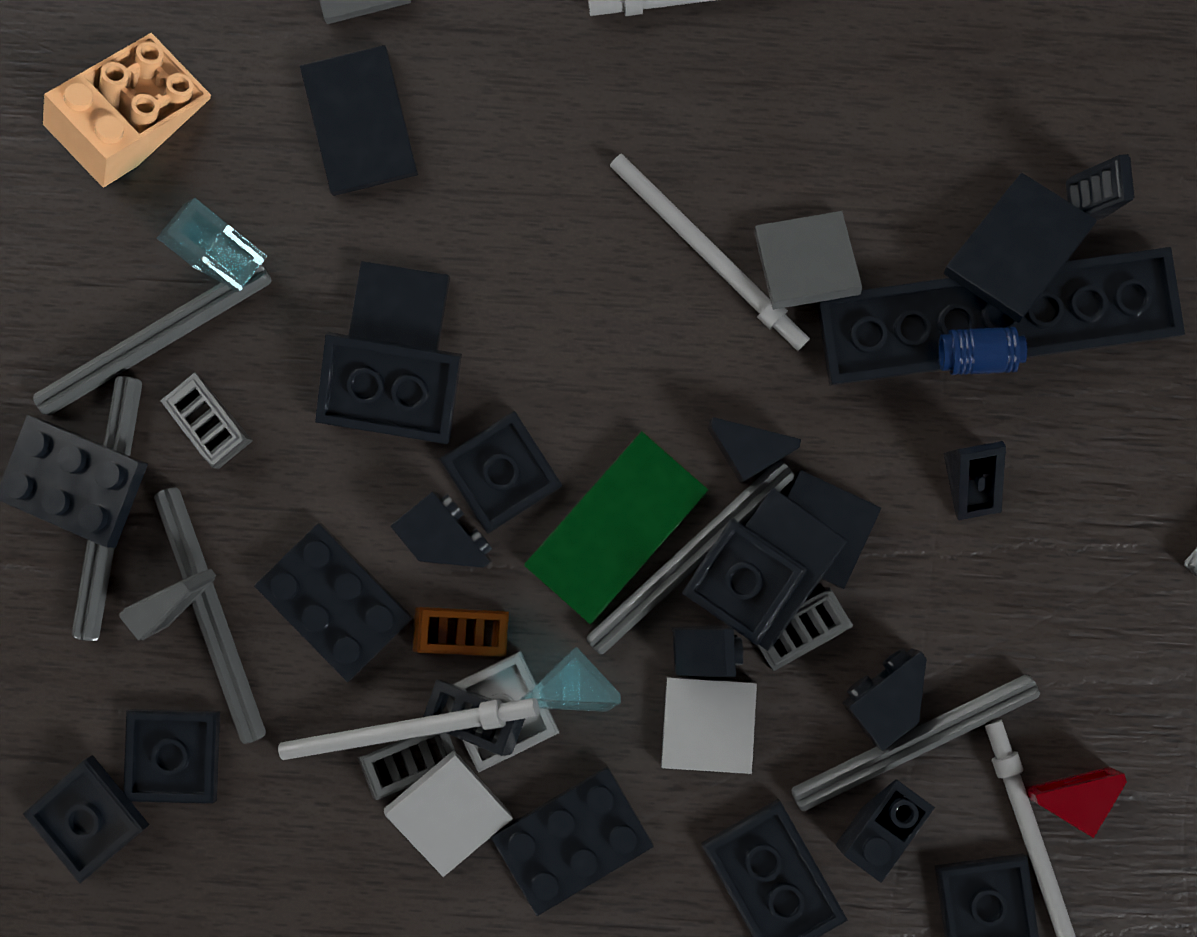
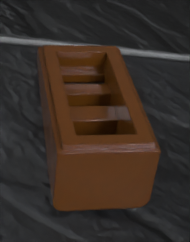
[413,607,509,657]

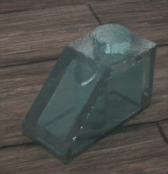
[157,198,267,292]

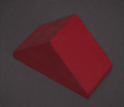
[1025,767,1127,838]

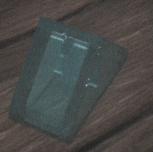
[520,647,621,712]

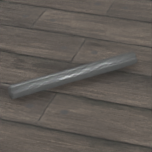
[33,262,272,415]
[72,376,142,641]
[587,461,794,655]
[154,487,266,744]
[791,675,1040,811]

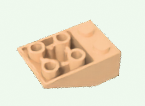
[43,33,211,188]

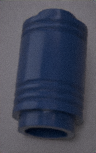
[939,327,1027,375]

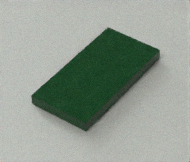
[524,431,708,625]

